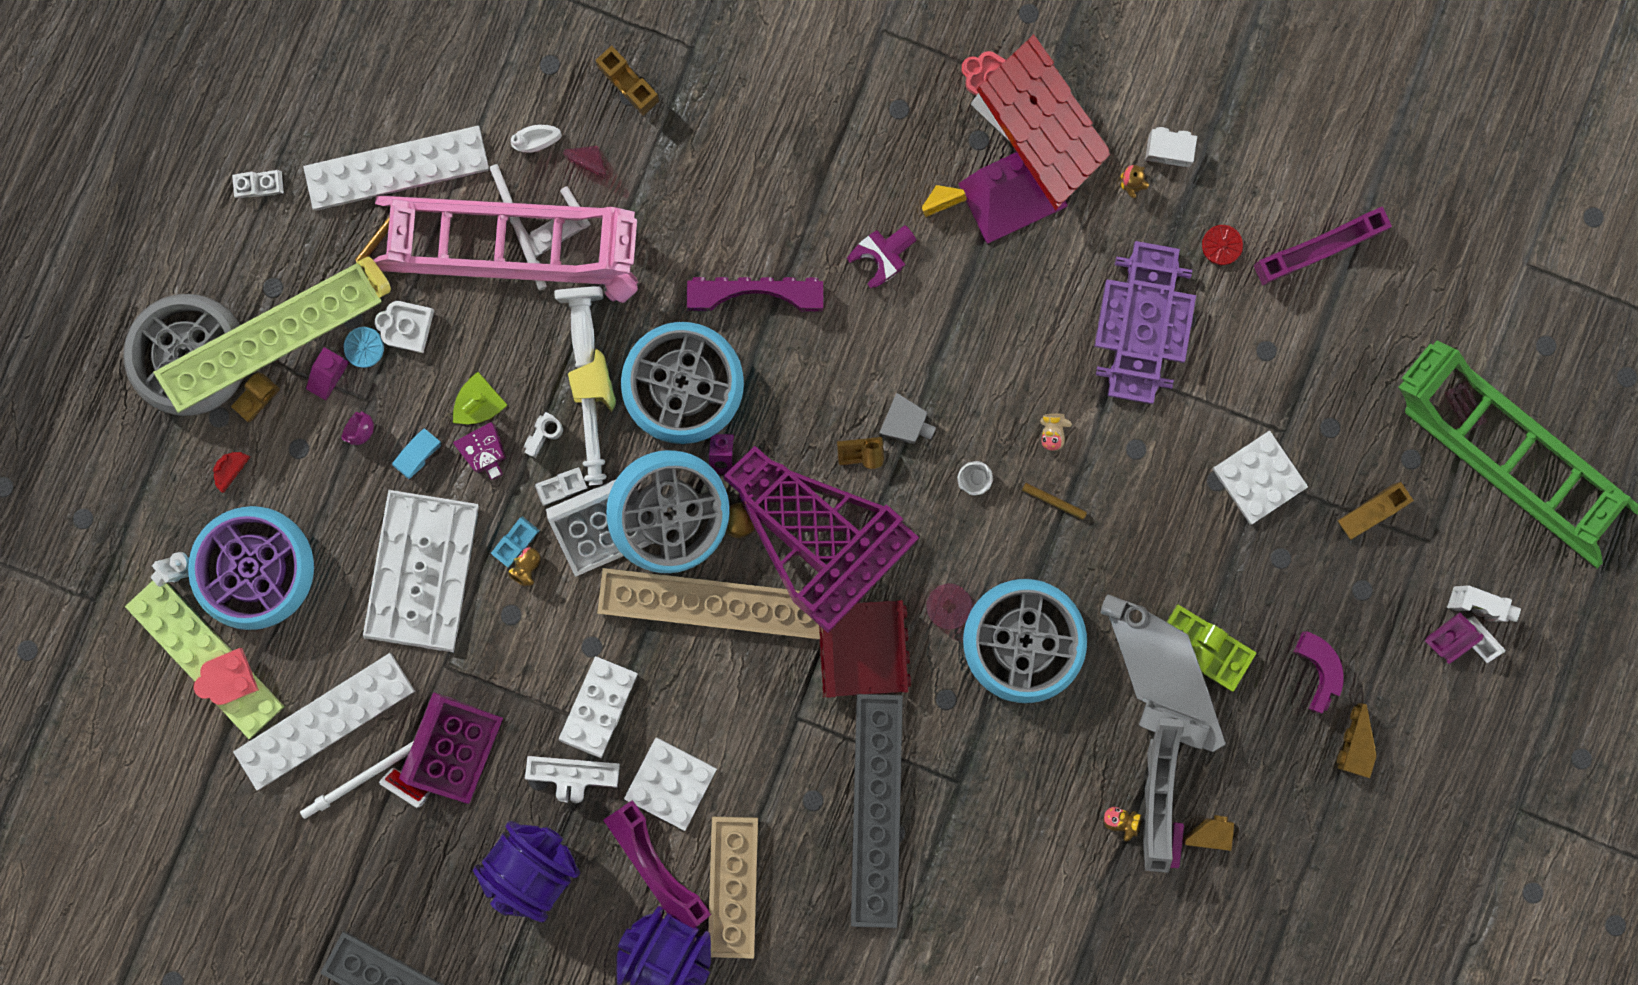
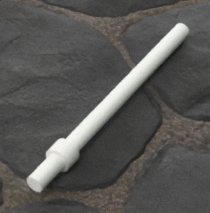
[490,164,547,290]
[300,741,414,819]

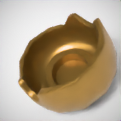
[726,503,755,538]

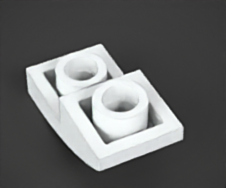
[232,170,284,198]

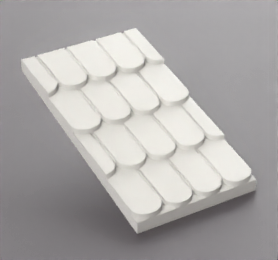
[363,490,479,653]

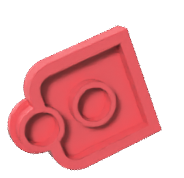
[961,51,1006,96]
[194,648,259,705]

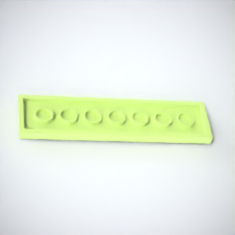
[125,581,285,739]

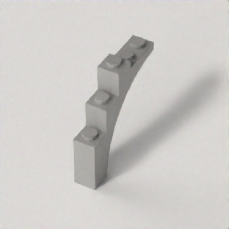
[1142,718,1183,873]

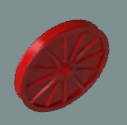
[1202,225,1243,265]

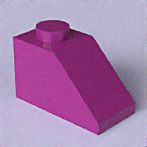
[306,347,349,400]

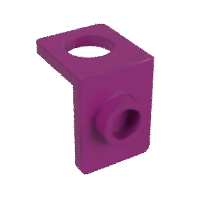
[709,434,734,474]

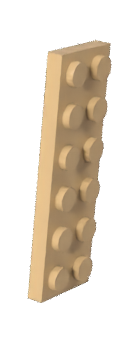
[708,816,758,958]

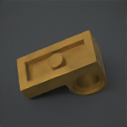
[231,373,280,422]

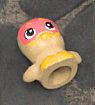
[1040,413,1072,451]

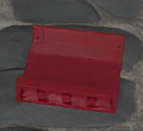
[819,600,911,698]

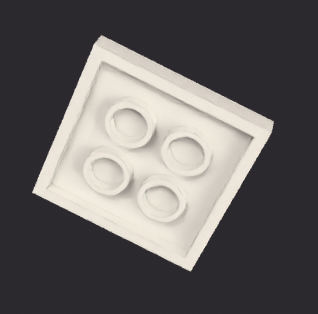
[1212,431,1308,525]
[624,737,717,831]

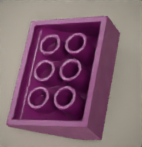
[399,692,503,804]

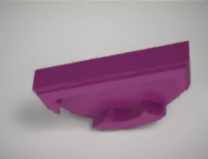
[1170,822,1184,868]

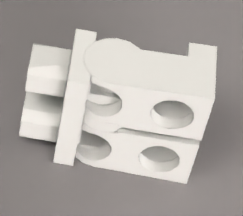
[1447,586,1521,622]

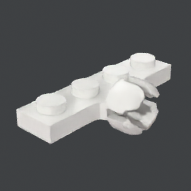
[525,756,620,803]

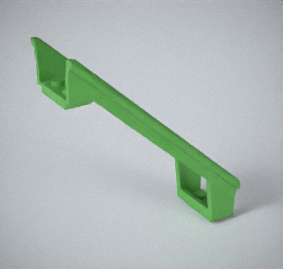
[1398,341,1638,569]

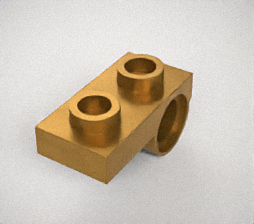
[837,437,884,469]

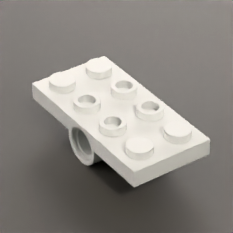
[559,656,637,758]

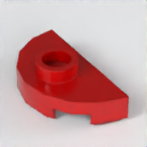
[213,452,251,493]

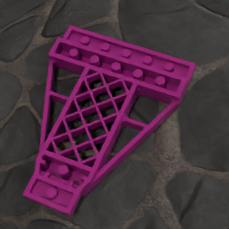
[723,446,919,633]

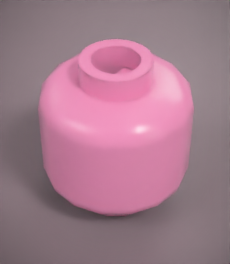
[605,272,638,303]

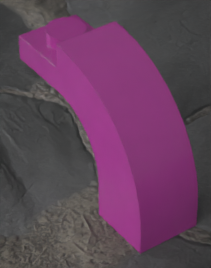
[1293,631,1344,714]

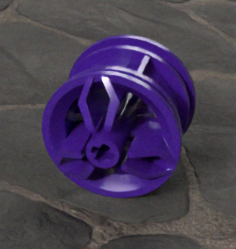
[473,821,580,922]
[617,906,711,985]

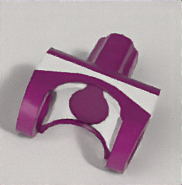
[847,225,917,289]

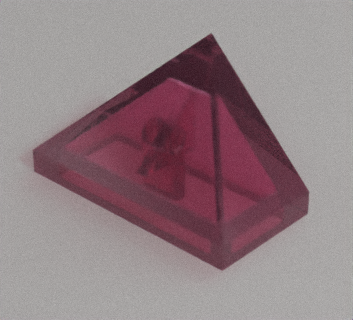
[563,146,607,179]

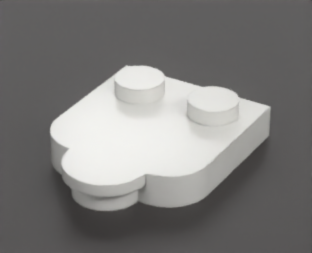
[375,301,434,353]

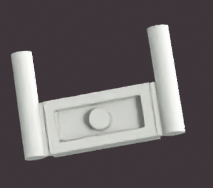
[510,186,591,258]

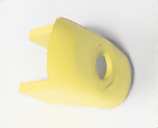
[568,349,616,412]

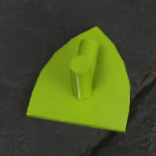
[453,372,508,425]

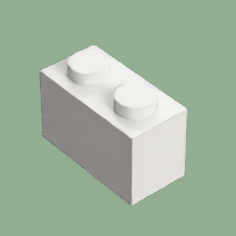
[1145,127,1197,167]

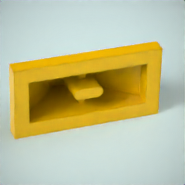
[922,185,967,217]

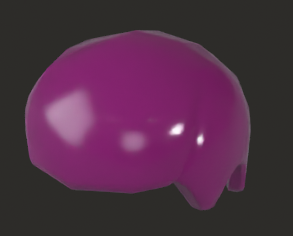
[341,411,374,445]

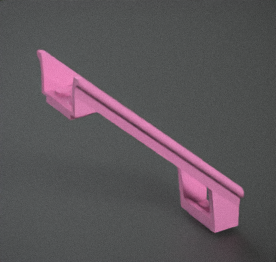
[374,196,637,285]

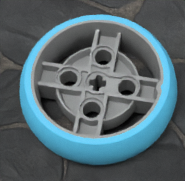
[621,322,744,444]
[606,450,730,573]
[963,579,1087,703]

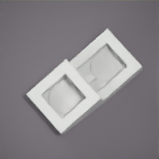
[535,467,587,506]

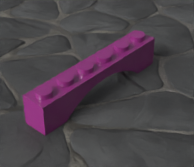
[1254,206,1392,286]
[687,277,823,312]
[603,800,711,928]

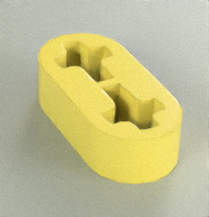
[356,257,391,298]

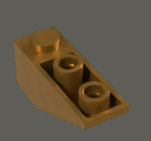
[1338,482,1414,540]
[1337,703,1376,778]

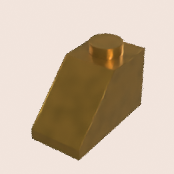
[1182,815,1234,851]

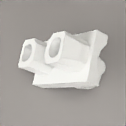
[151,552,189,587]

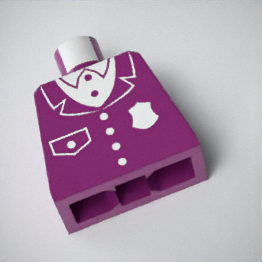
[453,422,506,480]

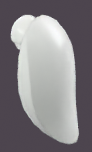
[511,125,562,152]

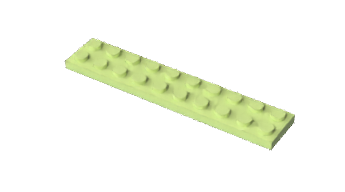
[153,263,382,413]

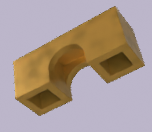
[595,46,659,116]

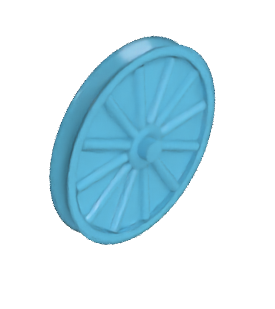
[344,327,384,368]

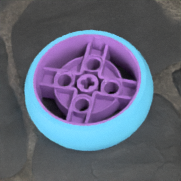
[188,506,314,630]

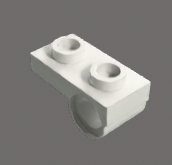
[524,412,563,459]

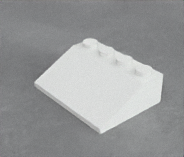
[546,480,653,577]

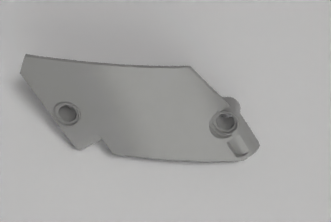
[1101,594,1226,752]

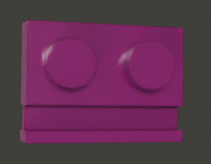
[1425,612,1484,664]

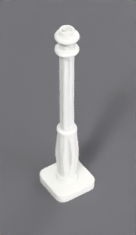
[554,286,607,486]

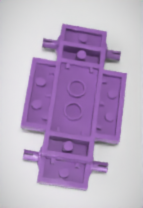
[1094,241,1196,404]

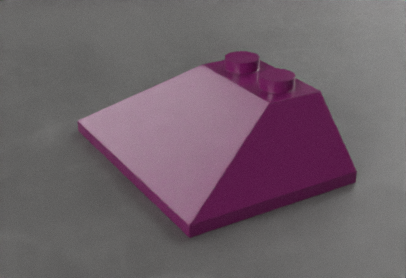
[958,152,1068,244]

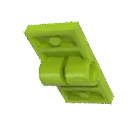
[1167,604,1256,692]

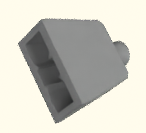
[879,393,936,444]

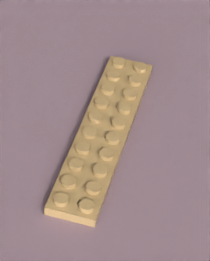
[597,568,820,639]

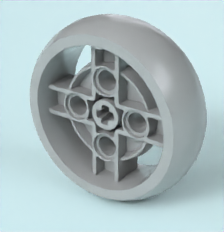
[123,294,244,416]

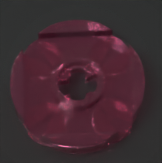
[926,583,972,629]

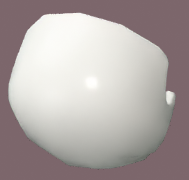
[957,461,993,495]

